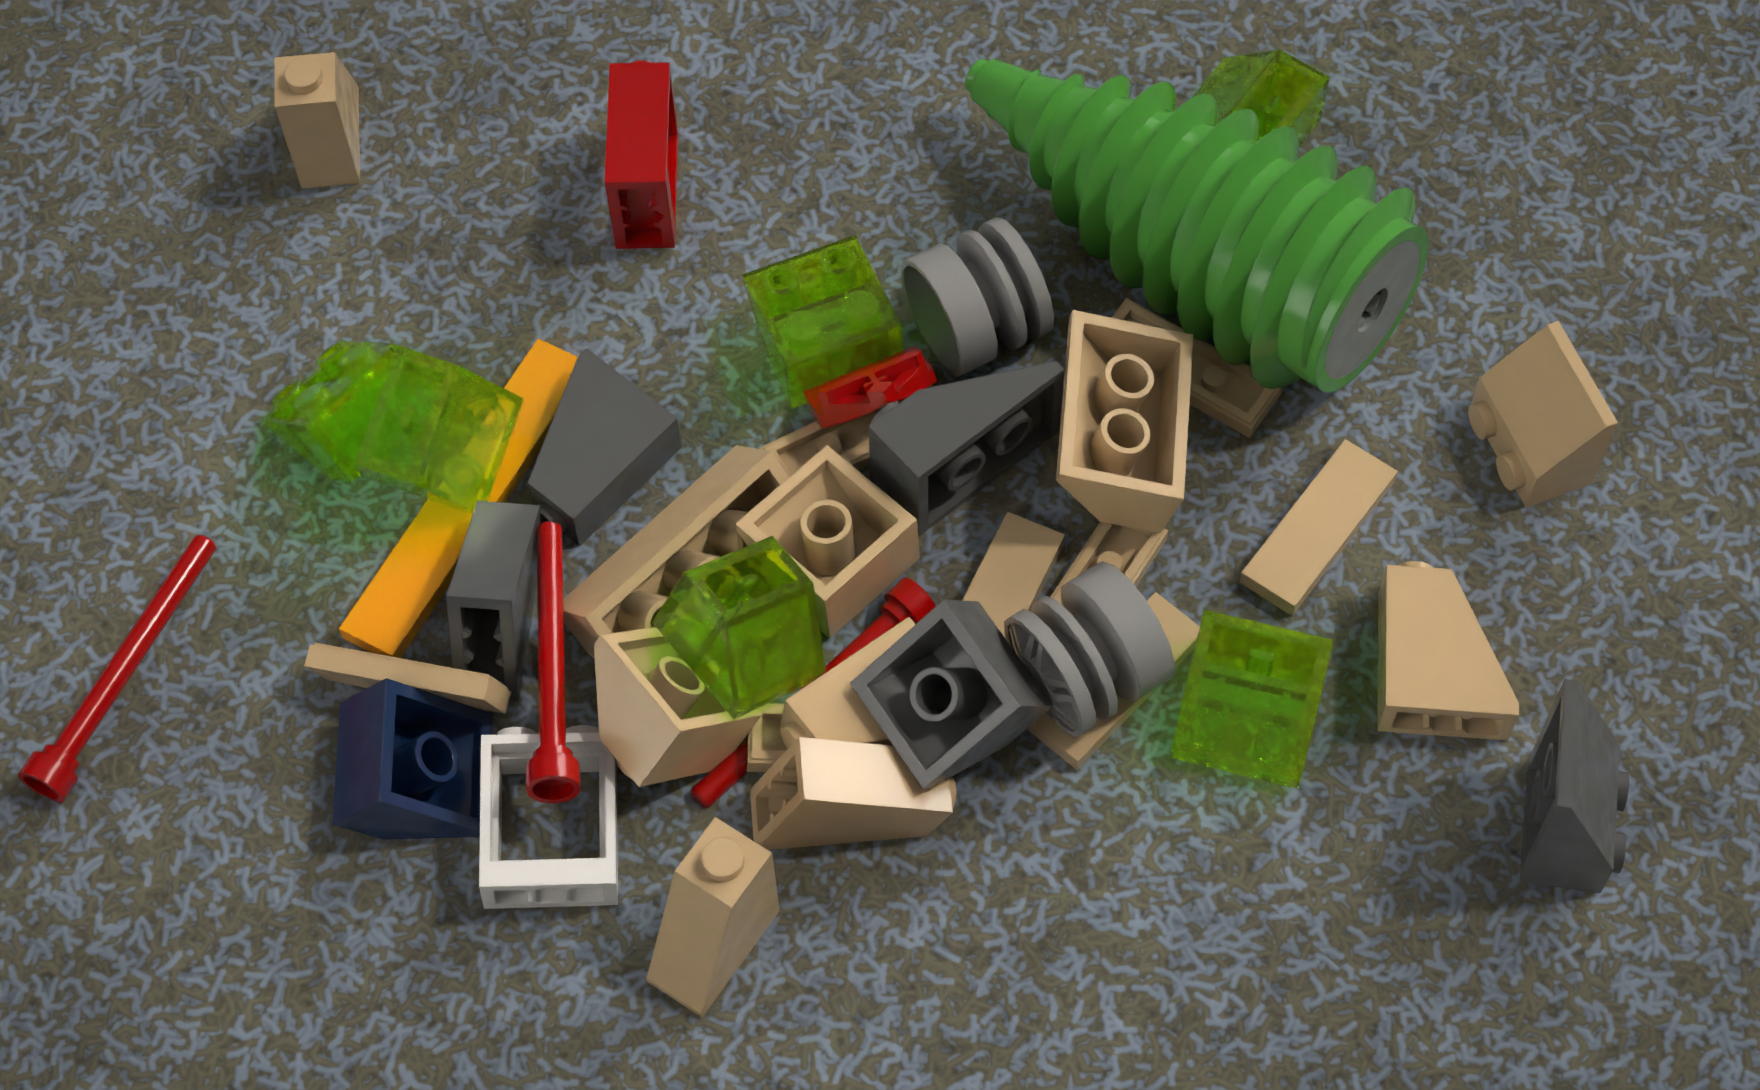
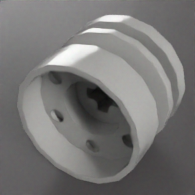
[901,217,1054,378]
[1004,561,1175,738]

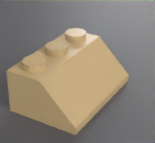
[1056,310,1193,533]

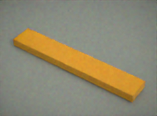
[339,339,578,658]

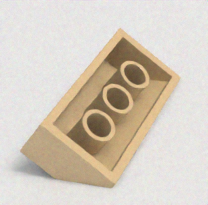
[563,445,789,660]

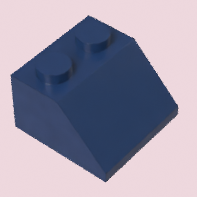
[332,678,493,840]

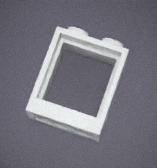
[479,725,618,909]

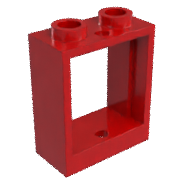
[604,60,678,249]

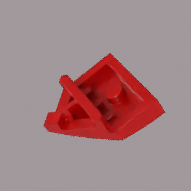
[803,345,937,429]

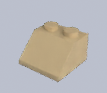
[1468,321,1618,508]
[735,445,920,638]
[594,623,762,787]

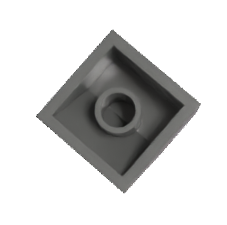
[850,599,1053,789]

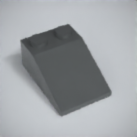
[868,361,1064,536]
[1520,679,1629,893]

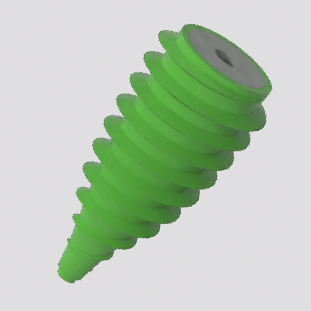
[964,59,1429,393]

